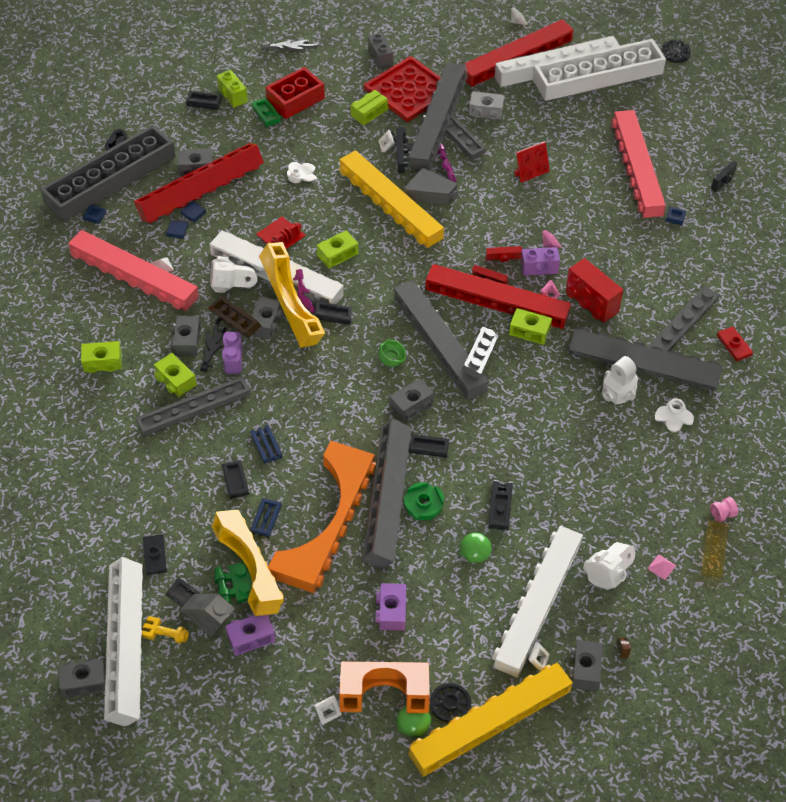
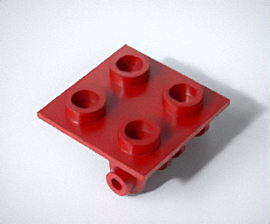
[514,141,550,183]
[256,216,306,249]

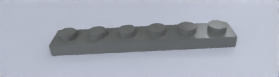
[647,286,720,352]
[136,376,251,436]

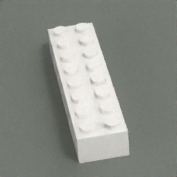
[533,39,666,101]

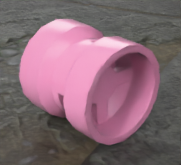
[710,497,738,522]

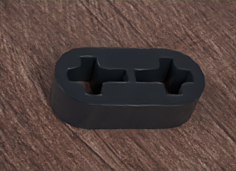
[105,129,128,151]

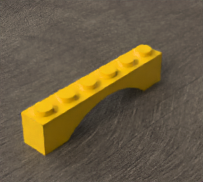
[259,242,325,348]
[211,510,284,616]

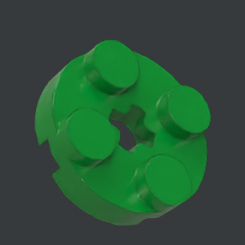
[404,482,444,520]

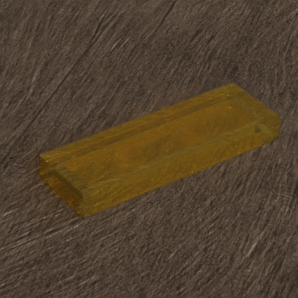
[701,520,729,578]

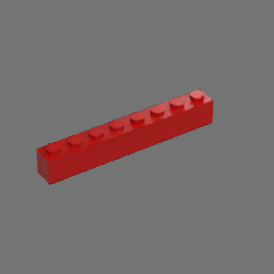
[464,19,574,87]
[133,143,264,223]
[425,264,571,329]

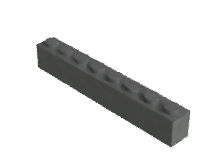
[408,62,467,171]
[394,280,489,400]
[569,328,723,391]
[362,418,412,569]

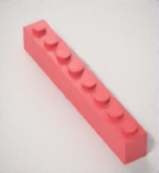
[611,110,666,218]
[68,230,199,311]

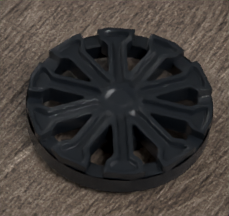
[661,40,691,63]
[430,683,471,723]

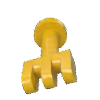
[141,616,189,644]

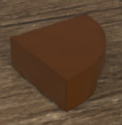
[617,637,631,658]

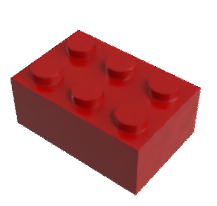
[265,67,325,120]
[565,258,624,323]

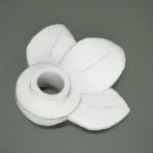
[287,162,317,183]
[655,398,694,433]

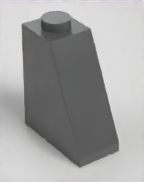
[404,168,458,205]
[180,594,235,637]

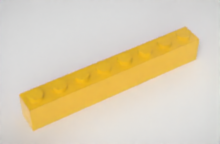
[339,150,444,248]
[409,662,573,777]

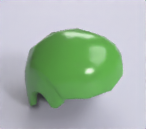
[378,339,406,367]
[459,532,492,563]
[395,705,431,737]

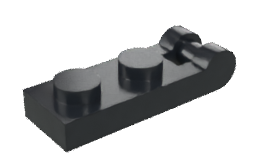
[396,126,408,173]
[488,479,513,530]

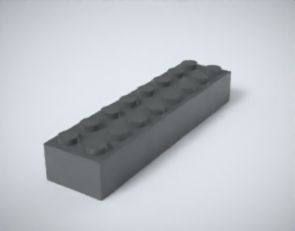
[40,125,175,222]

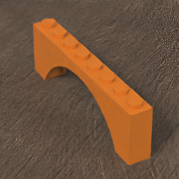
[268,441,376,593]

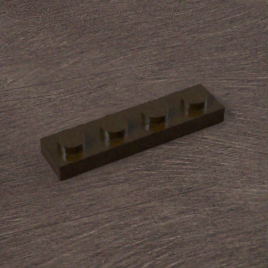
[209,296,262,339]

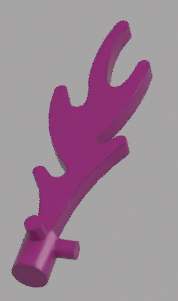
[437,144,457,182]
[293,269,315,313]

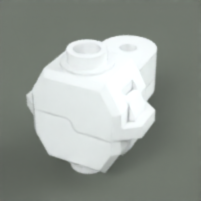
[210,256,257,293]
[602,356,638,404]
[583,542,635,590]

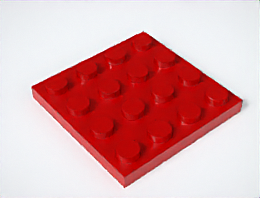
[363,56,441,123]

